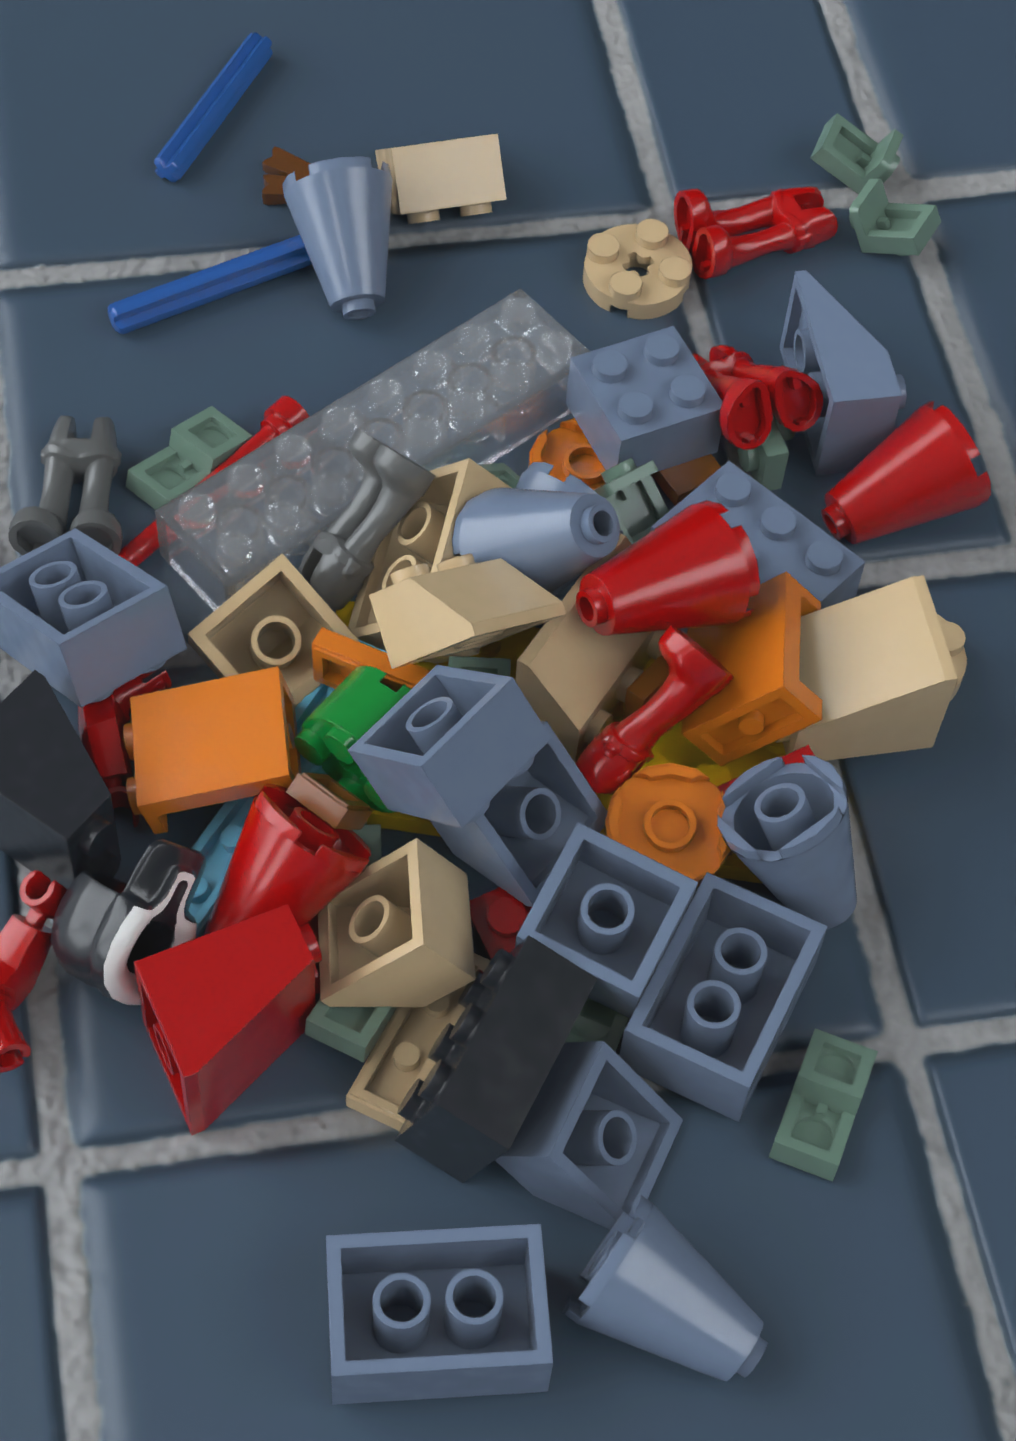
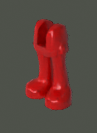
[674,187,838,280]
[692,345,823,450]
[576,625,734,795]

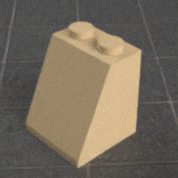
[775,575,958,761]

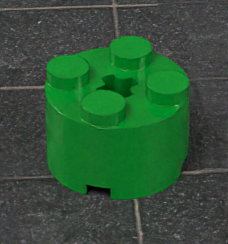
[294,666,411,813]

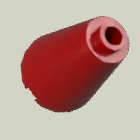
[821,401,991,544]
[576,500,760,636]
[204,783,371,935]

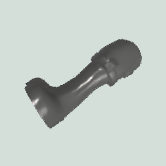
[8,415,123,555]
[298,428,436,610]

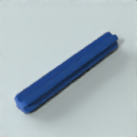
[154,32,273,183]
[107,235,312,334]

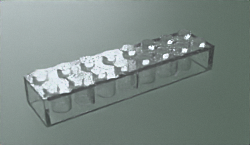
[155,288,590,611]

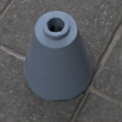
[282,156,393,320]
[452,487,620,593]
[717,755,857,929]
[562,1195,768,1382]

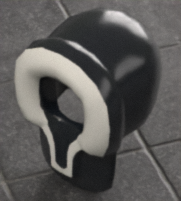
[51,839,206,1005]

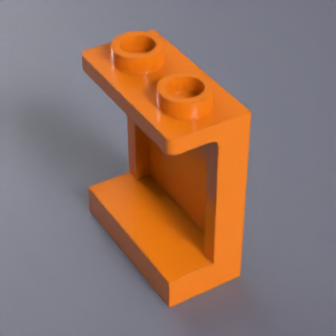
[681,571,822,766]
[123,666,301,834]

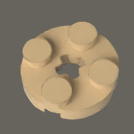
[583,219,693,320]

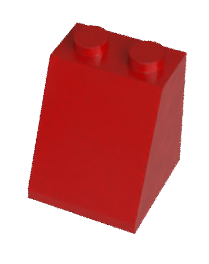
[134,904,322,1135]

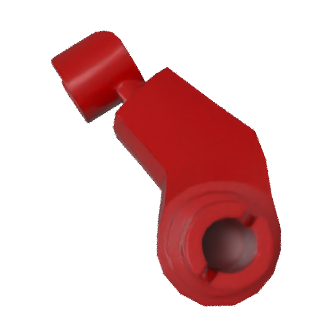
[78,670,172,827]
[0,870,67,1073]

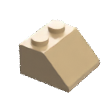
[375,134,506,224]
[188,553,360,707]
[369,554,566,669]
[318,838,476,1007]

